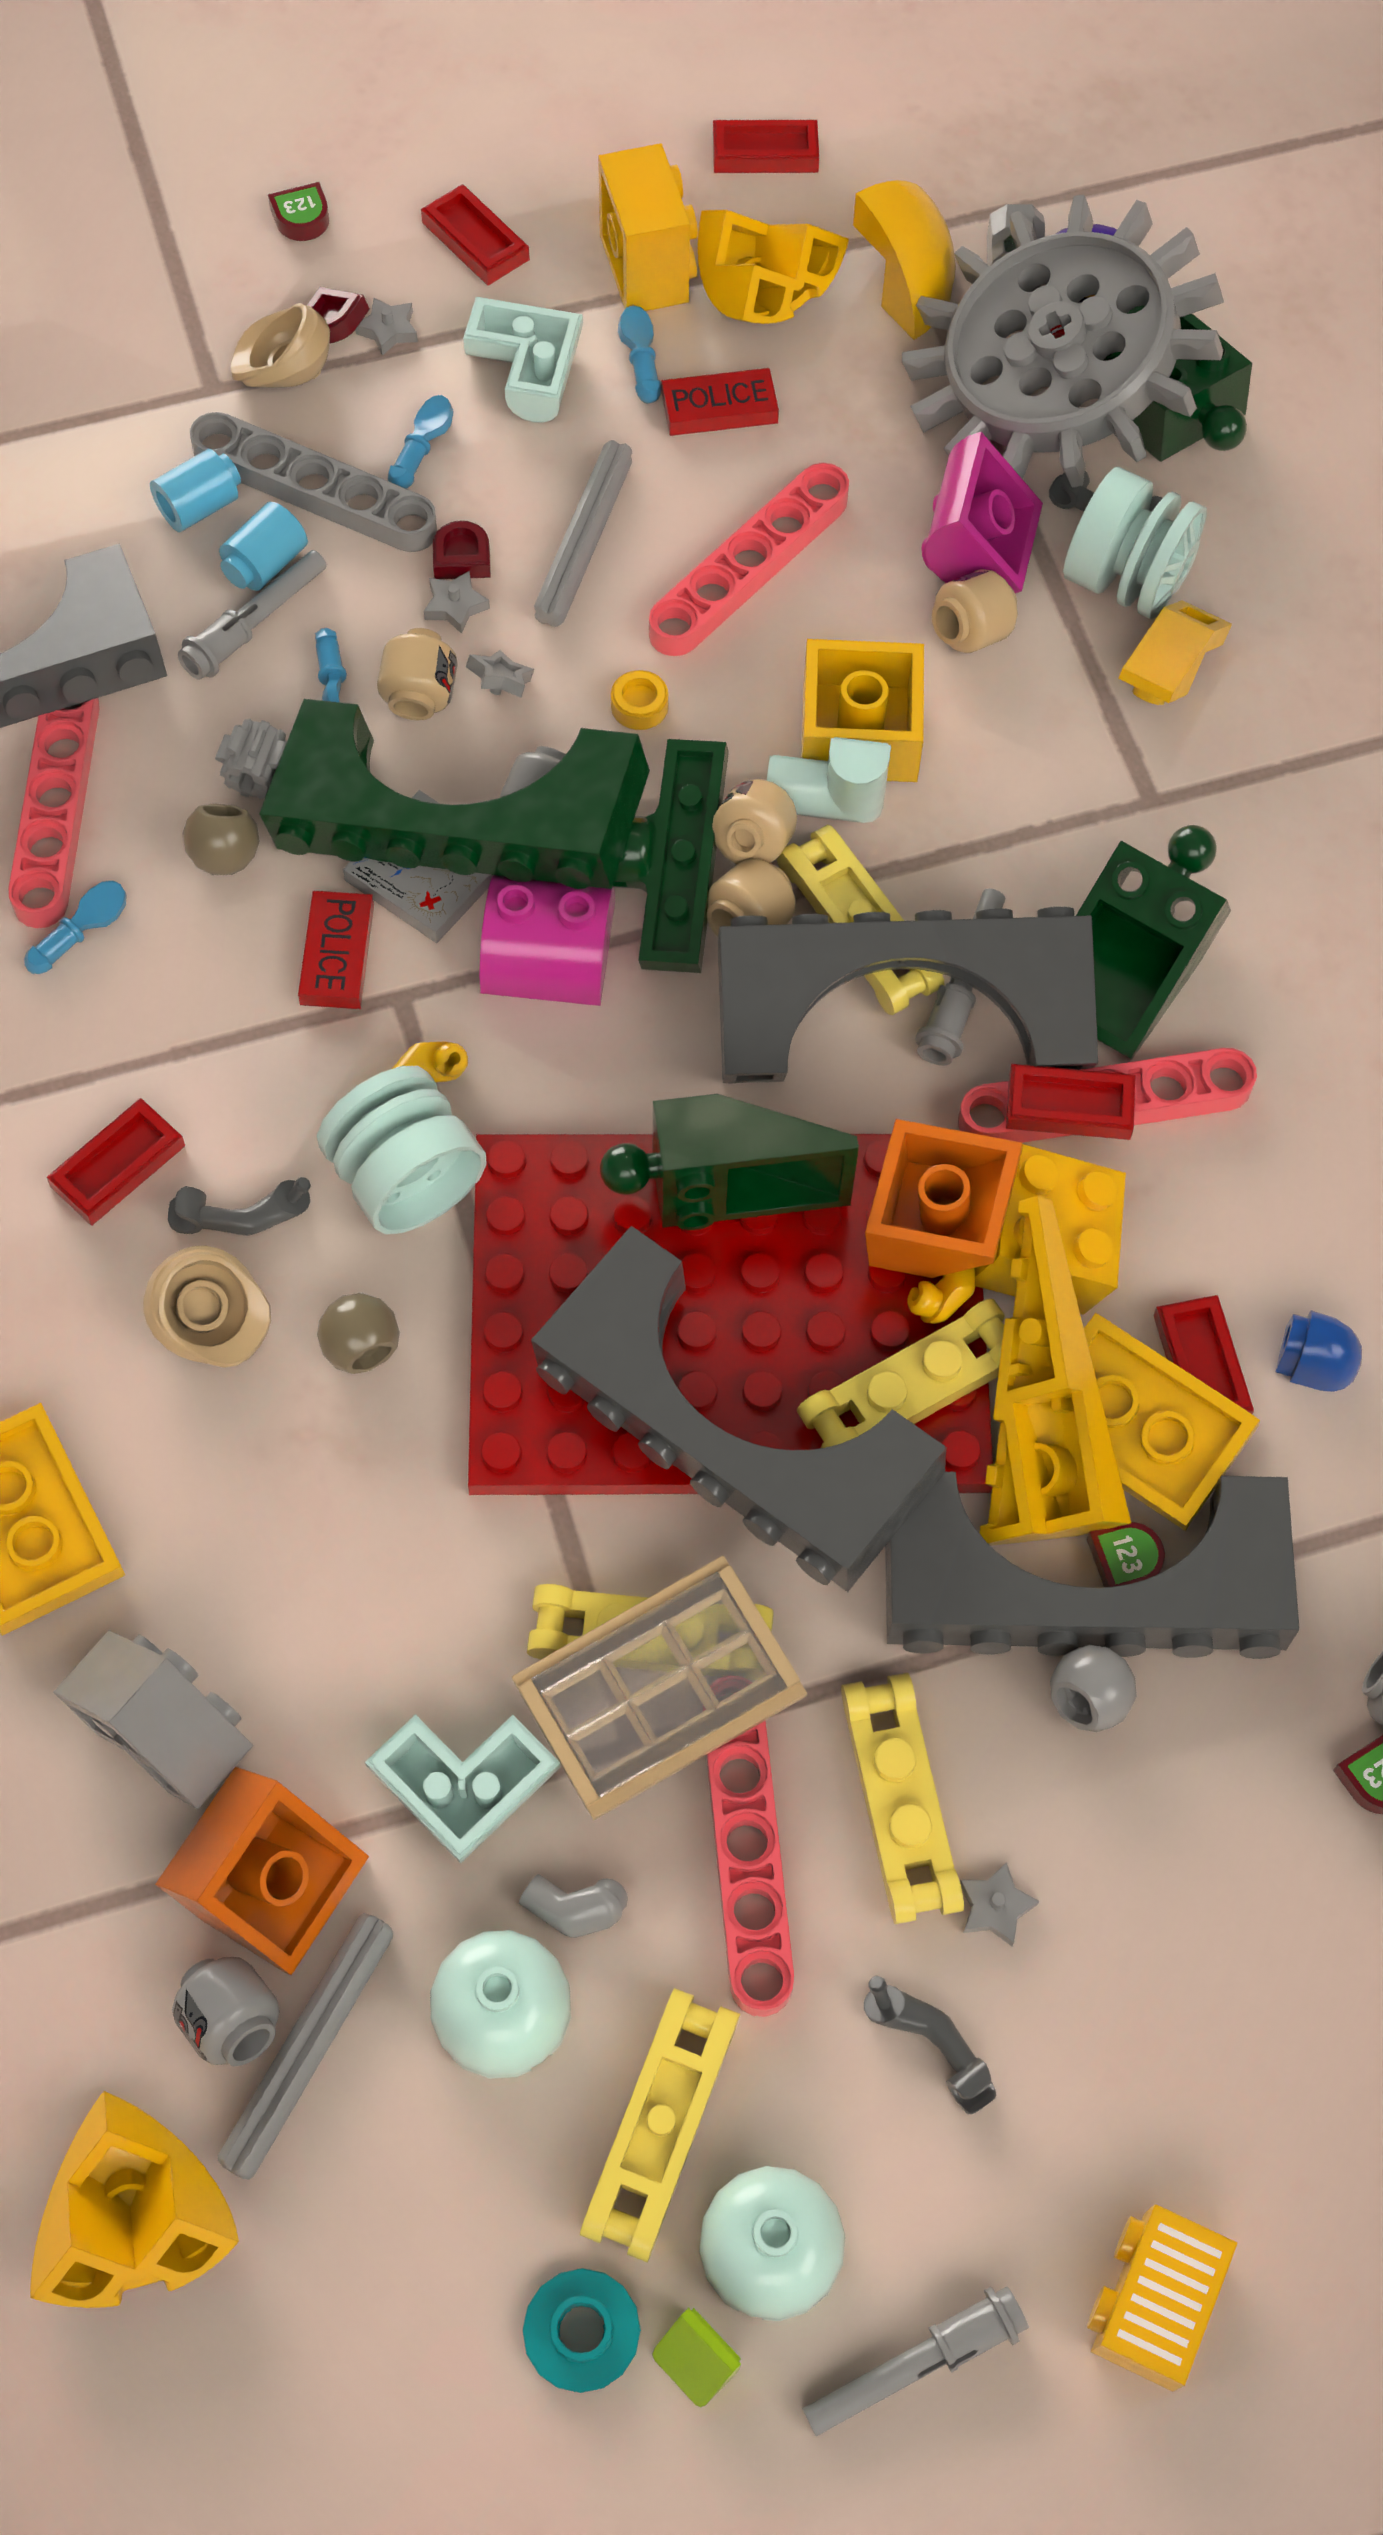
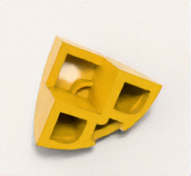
[853,180,956,340]
[698,209,849,324]
[30,2091,239,2308]

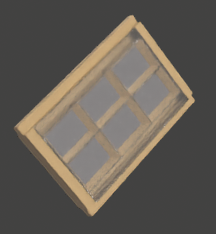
[511,1555,807,1821]

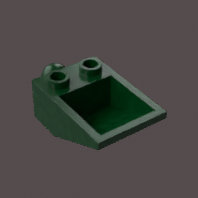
[1103,305,1252,462]
[1076,825,1231,1059]
[600,1094,859,1230]

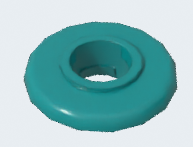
[522,2268,641,2393]

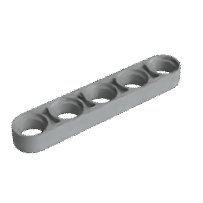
[190,412,437,552]

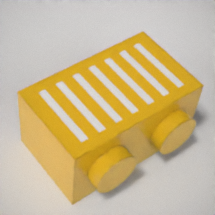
[1087,2204,1238,2392]

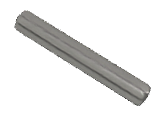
[534,440,632,627]
[218,1913,393,2180]

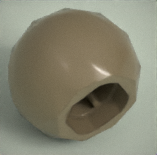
[183,804,260,875]
[317,1293,400,1374]

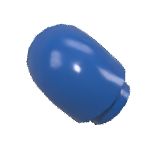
[1275,1311,1362,1392]

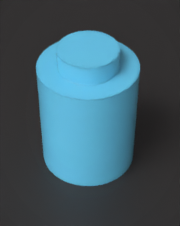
[150,448,241,533]
[219,502,308,591]

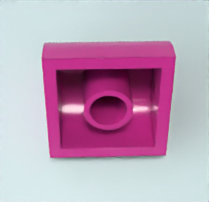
[921,431,1043,593]
[479,875,615,1006]

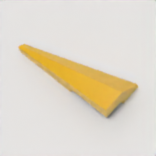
[979,1196,1131,1546]

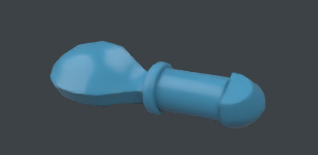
[618,305,662,404]
[388,395,454,489]
[315,628,347,702]
[24,881,127,974]

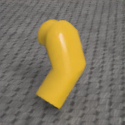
[392,1041,468,1083]
[908,1268,975,1324]

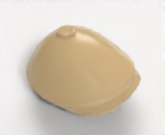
[231,303,330,388]
[143,1245,271,1368]

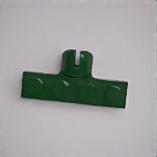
[612,739,729,973]

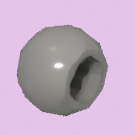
[1050,1645,1137,1732]

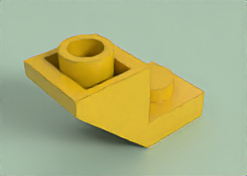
[1118,600,1232,705]

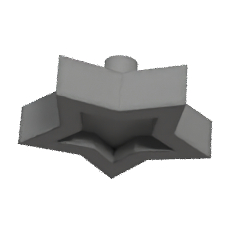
[355,298,418,355]
[424,572,490,633]
[466,650,534,697]
[960,1862,1039,1946]

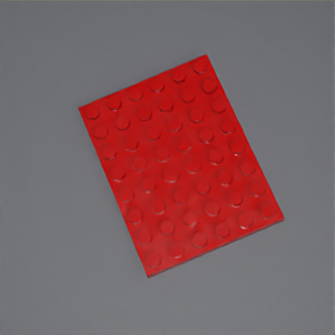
[468,1134,993,1495]

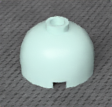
[430,1930,571,2079]
[699,2166,845,2321]

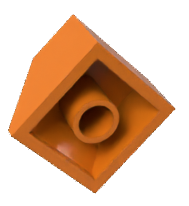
[865,1119,1023,1278]
[155,1767,369,1975]

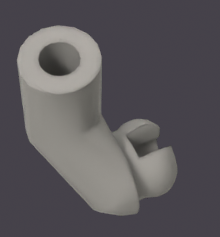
[519,1874,628,1938]

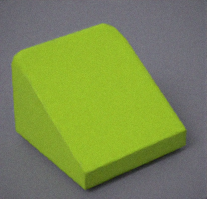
[652,2307,741,2407]

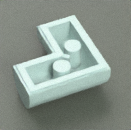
[463,297,583,423]
[767,737,891,823]
[365,1714,561,1864]

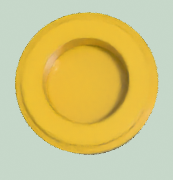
[611,670,669,730]

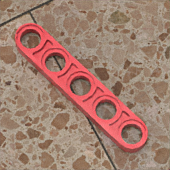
[649,463,849,656]
[8,698,100,929]
[958,1048,1257,1143]
[702,1676,794,2017]

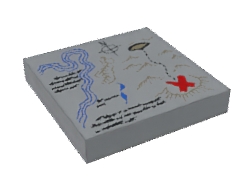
[343,790,498,943]

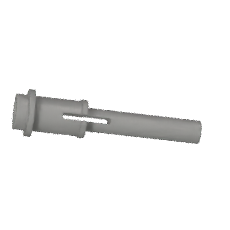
[178,550,326,680]
[915,889,1006,1066]
[802,2287,1029,2436]

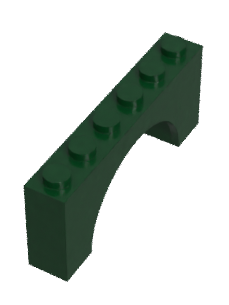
[259,699,650,889]

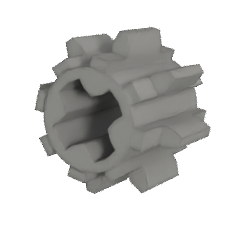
[215,719,287,799]

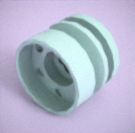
[1063,467,1207,619]
[317,1066,487,1234]

